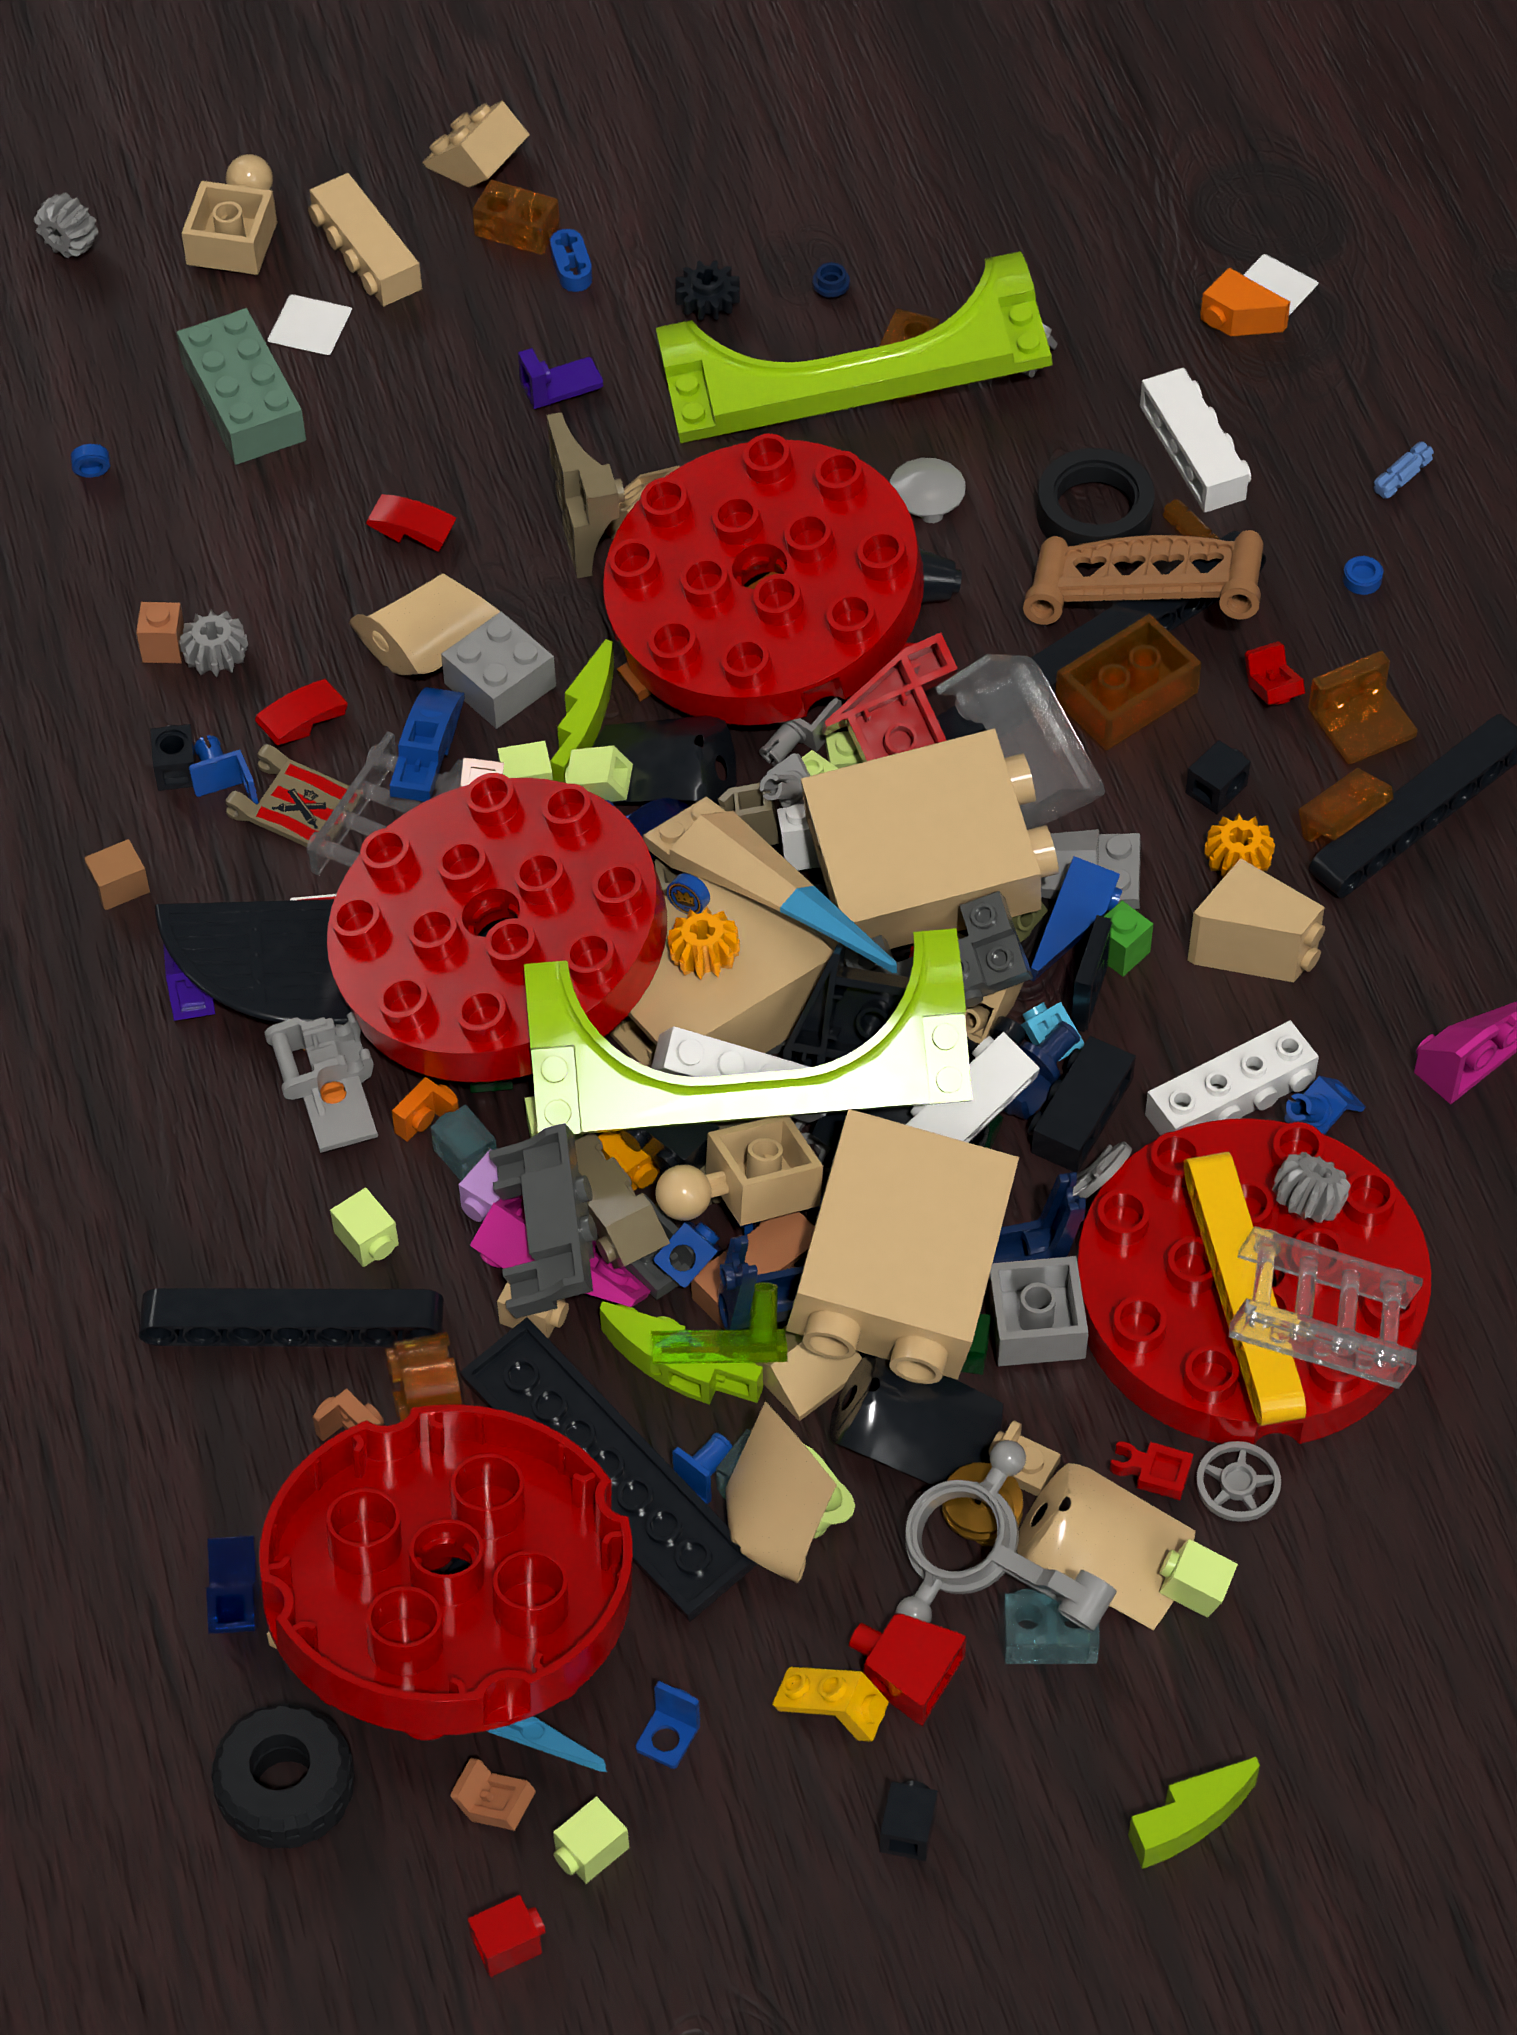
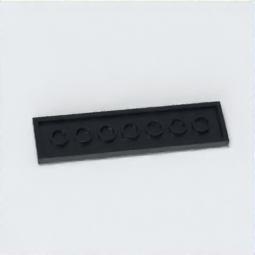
[459,1317,758,1622]

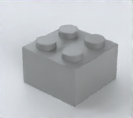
[441,611,556,729]
[987,1256,1088,1366]

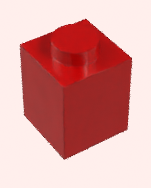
[467,1895,546,1978]

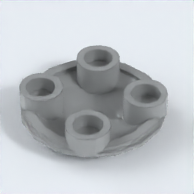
[890,458,965,523]

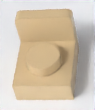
[989,1420,1061,1497]

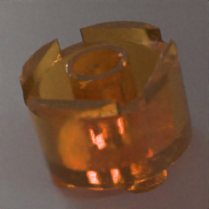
[385,1332,462,1422]

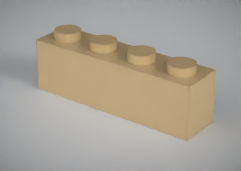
[308,173,422,307]

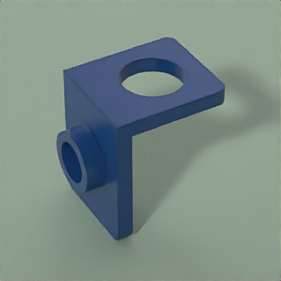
[654,1221,724,1287]
[636,1681,700,1769]

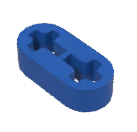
[550,229,592,292]

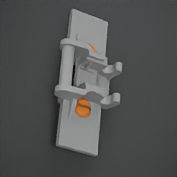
[265,1012,378,1153]

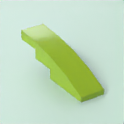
[550,639,614,783]

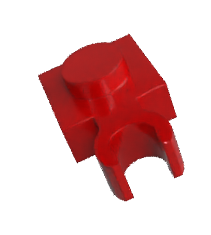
[1110,1441,1194,1501]

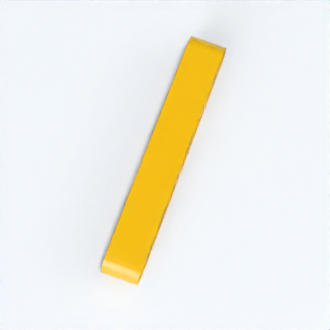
[1184,1152,1306,1426]

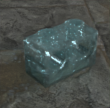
[1003,1589,1100,1664]

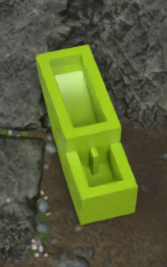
[1128,1757,1260,1869]

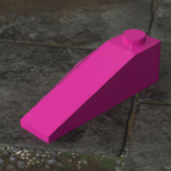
[1414,1001,1517,1105]
[470,1195,651,1307]

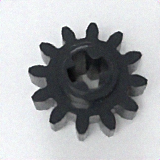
[675,260,740,320]

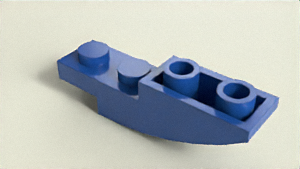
[390,687,465,802]

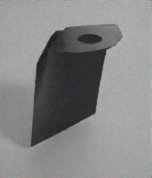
[592,716,737,804]
[830,1354,1003,1486]

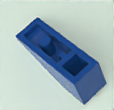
[1030,856,1123,982]

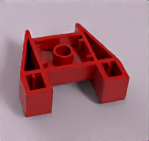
[822,632,958,762]

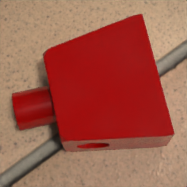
[849,1613,966,1726]

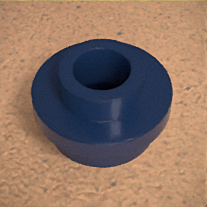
[813,262,850,297]

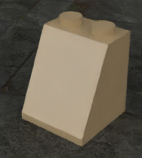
[1187,858,1325,983]

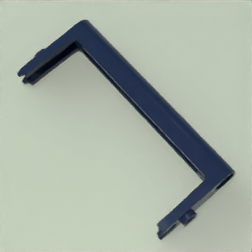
[718,1172,1086,1332]

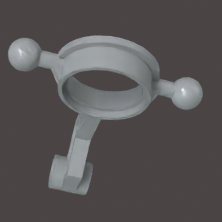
[895,1440,1117,1632]

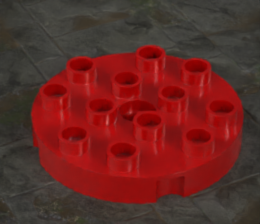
[603,434,924,725]
[327,773,667,1082]
[1077,1118,1432,1445]
[259,1404,633,1740]

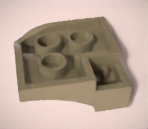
[547,412,625,579]

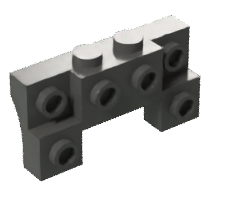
[845,891,1033,1008]
[489,1123,597,1319]

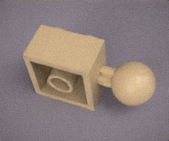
[181,154,277,275]
[655,1116,823,1226]

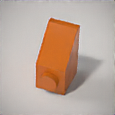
[1200,268,1290,336]

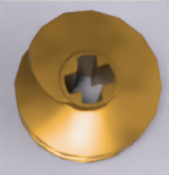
[942,1463,1023,1546]

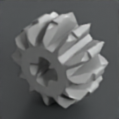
[33,193,99,258]
[179,609,248,677]
[1272,1152,1351,1223]

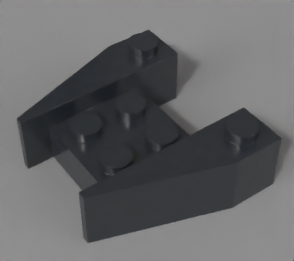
[783,942,910,1067]

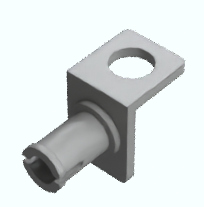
[759,697,842,766]
[760,753,810,808]

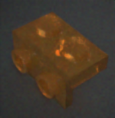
[1298,768,1394,842]

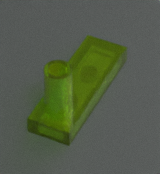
[651,1282,788,1364]

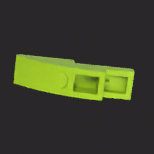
[600,1301,763,1405]

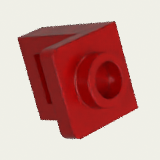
[1245,641,1305,705]

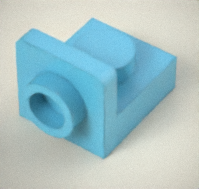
[1021,1002,1085,1062]

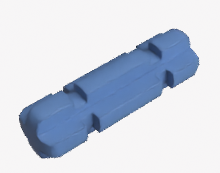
[1373,442,1434,499]

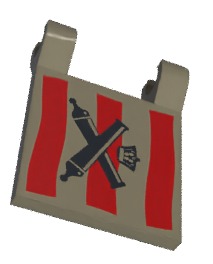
[225,744,360,854]

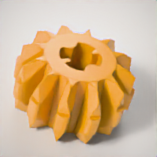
[1204,813,1275,878]
[668,906,740,980]

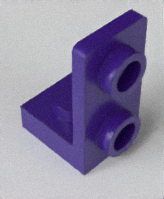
[518,348,603,409]
[164,945,215,1021]

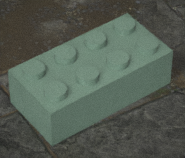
[176,308,306,465]

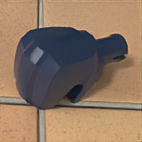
[1002,1021,1080,1120]

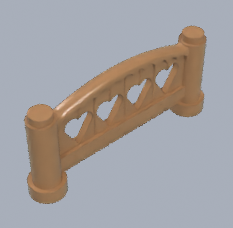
[1023,530,1264,625]

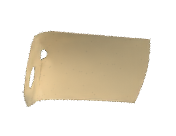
[349,573,500,675]
[725,1401,837,1584]
[1017,1463,1195,1630]

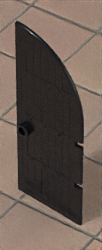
[155,899,510,1024]

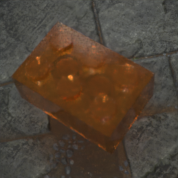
[1055,614,1202,751]

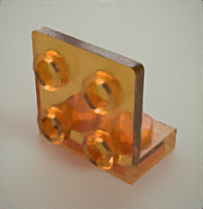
[1308,650,1418,764]

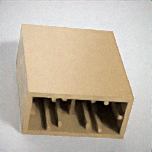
[801,728,1059,949]
[609,877,846,1068]
[786,1109,1019,1384]

